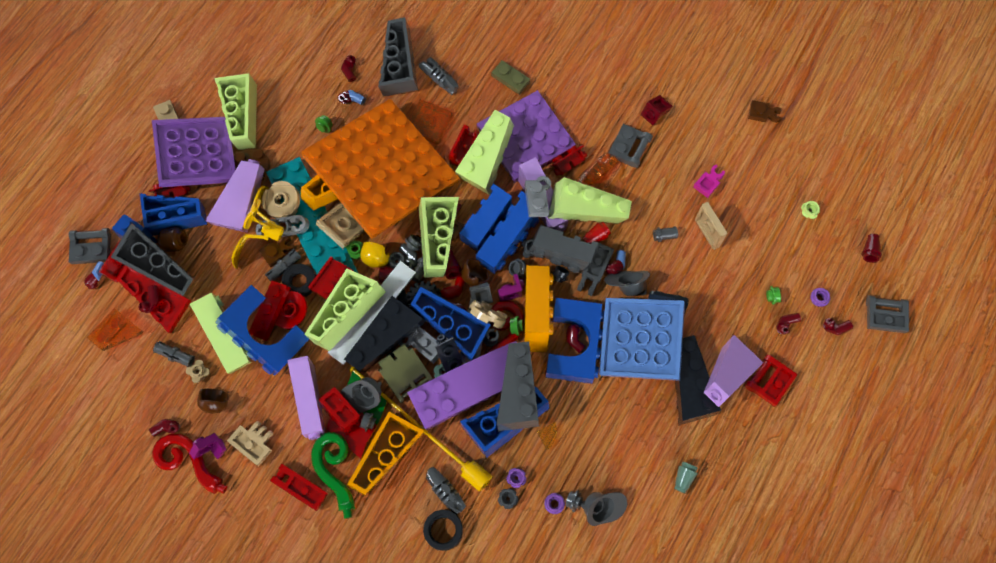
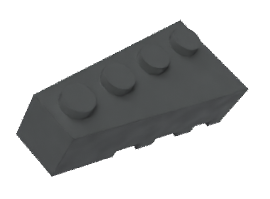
[497,341,539,431]

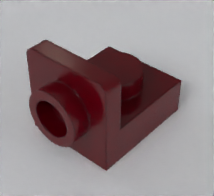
[641,95,673,125]

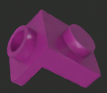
[189,433,226,459]

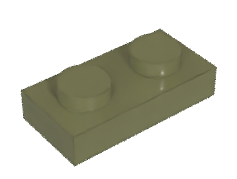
[491,60,530,95]

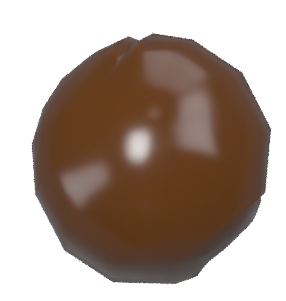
[461,258,490,287]
[197,388,229,414]

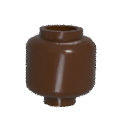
[157,227,188,252]

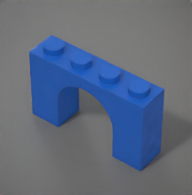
[215,285,309,376]
[545,298,605,384]

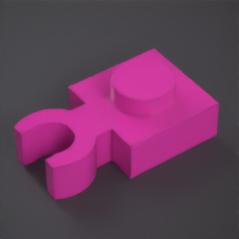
[693,165,725,198]

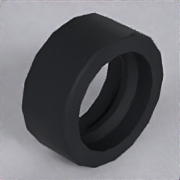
[423,509,463,551]

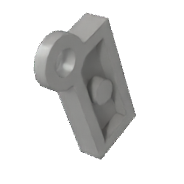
[524,176,551,217]
[399,327,439,364]

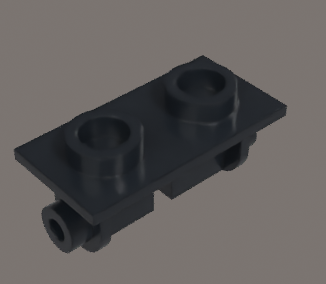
[435,334,463,373]

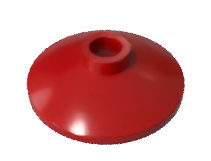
[275,291,308,329]

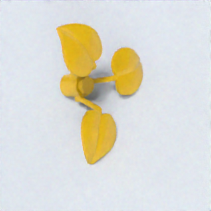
[232,186,284,269]

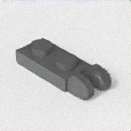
[577,243,614,296]

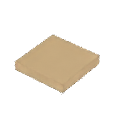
[695,202,728,250]
[316,203,365,249]

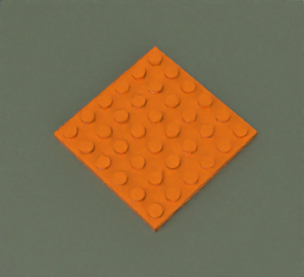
[301,98,460,239]

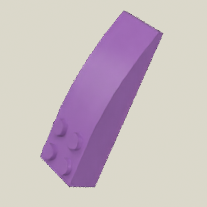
[407,341,534,430]

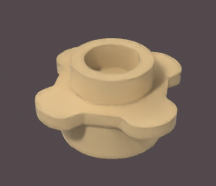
[186,360,210,383]

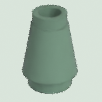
[674,461,698,494]

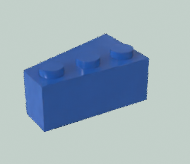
[459,183,512,252]
[140,193,207,236]

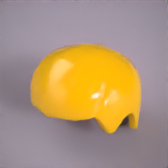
[360,242,389,268]

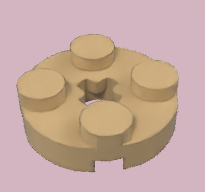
[262,181,300,219]
[468,300,507,328]

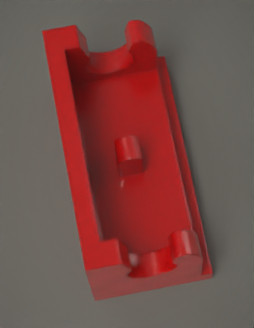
[449,125,479,167]
[319,387,360,435]

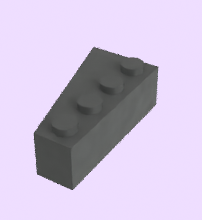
[378,17,418,97]
[111,223,193,296]

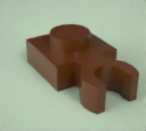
[748,100,782,123]
[259,236,296,267]

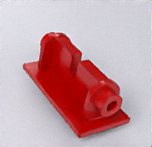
[549,145,587,176]
[149,183,191,198]

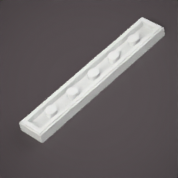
[327,261,416,365]

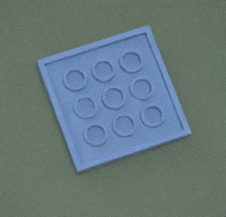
[599,298,685,381]

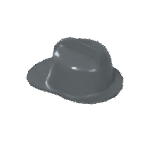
[604,271,650,296]
[341,377,382,414]
[581,492,628,526]

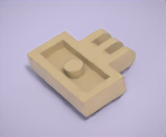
[227,421,273,467]

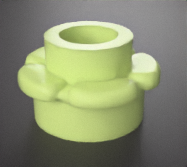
[801,201,820,219]

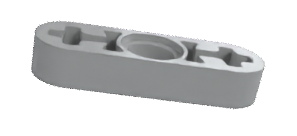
[256,215,309,239]

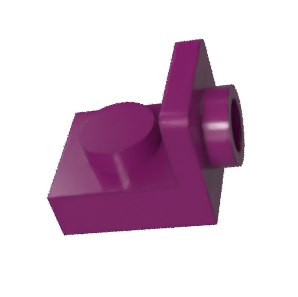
[498,274,525,301]

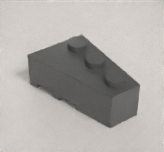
[529,225,598,273]

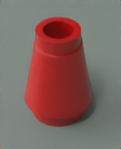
[582,222,611,244]

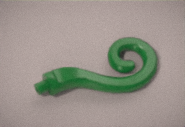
[311,432,355,519]

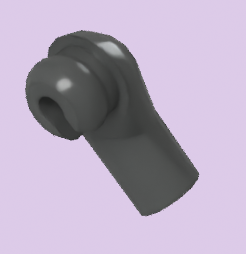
[399,243,417,269]

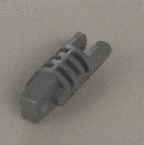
[418,57,459,95]
[426,467,466,515]

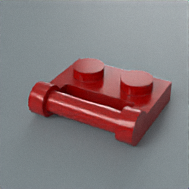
[745,355,798,407]

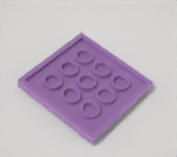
[477,90,576,183]
[152,117,236,187]

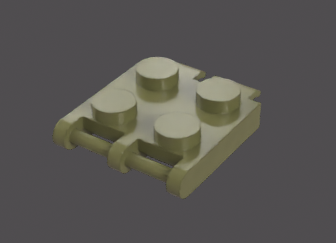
[378,344,433,403]

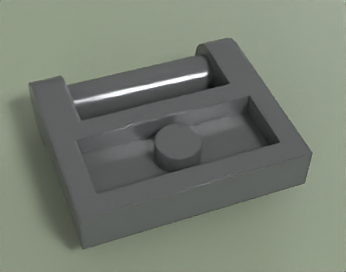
[608,124,653,168]
[68,228,111,264]
[866,295,909,333]

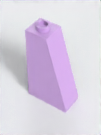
[518,157,568,232]
[206,159,264,233]
[704,335,763,407]
[288,356,325,440]

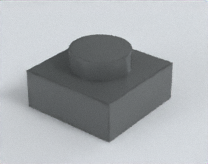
[469,282,493,303]

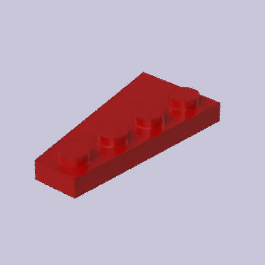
[117,265,191,334]

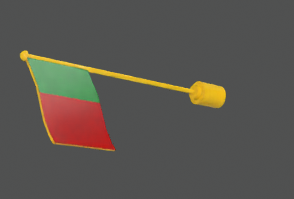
[327,367,493,492]

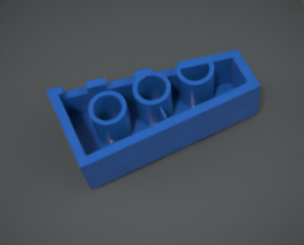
[476,191,540,274]
[411,287,491,361]
[460,387,549,458]

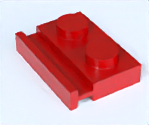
[308,256,353,300]

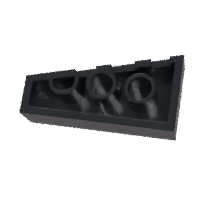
[344,296,427,373]
[675,335,721,426]

